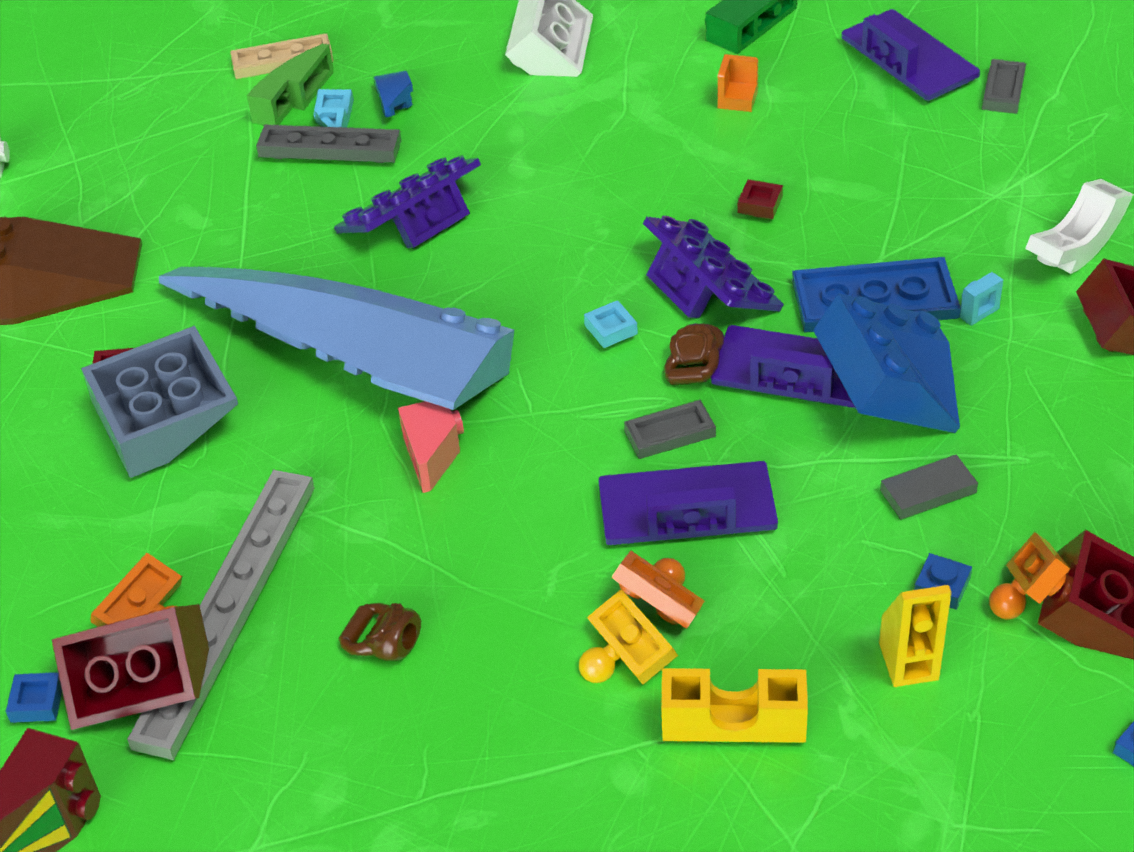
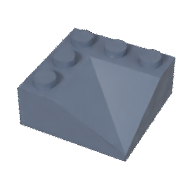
[81,326,238,478]

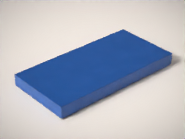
[792,257,961,332]

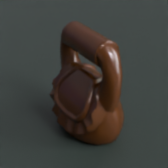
[664,323,724,385]
[338,603,421,661]

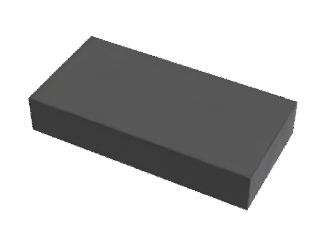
[982,59,1026,114]
[624,400,716,459]
[880,454,978,519]

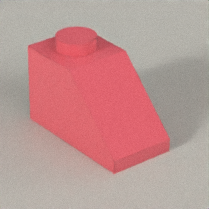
[398,401,464,493]

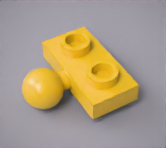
[579,589,678,685]

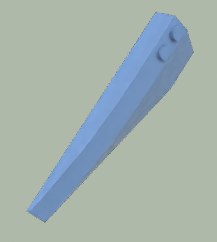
[159,267,514,410]

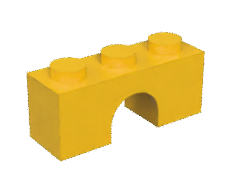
[661,668,808,743]

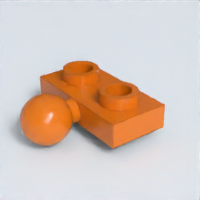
[989,532,1070,620]
[611,550,705,629]
[90,553,182,627]

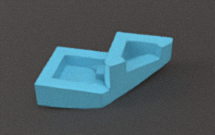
[313,89,354,128]

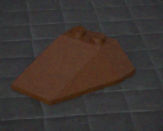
[0,217,142,325]

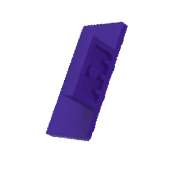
[842,9,980,101]
[334,155,481,248]
[643,215,784,318]
[711,325,855,408]
[599,461,778,545]

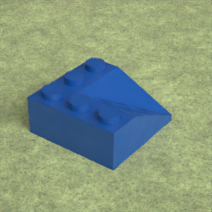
[813,293,960,433]

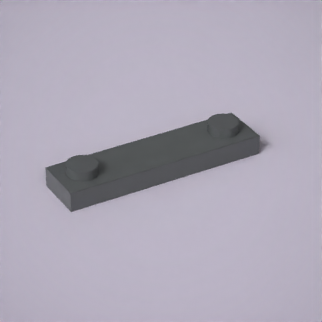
[256,124,402,163]

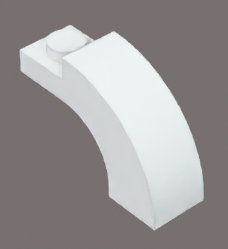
[1025,179,1134,274]

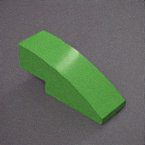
[247,43,334,125]

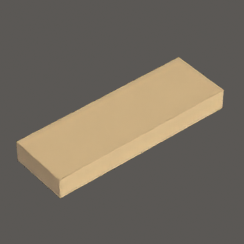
[230,34,334,79]

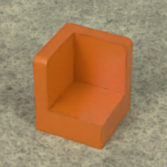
[718,54,759,112]

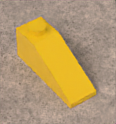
[879,585,951,687]

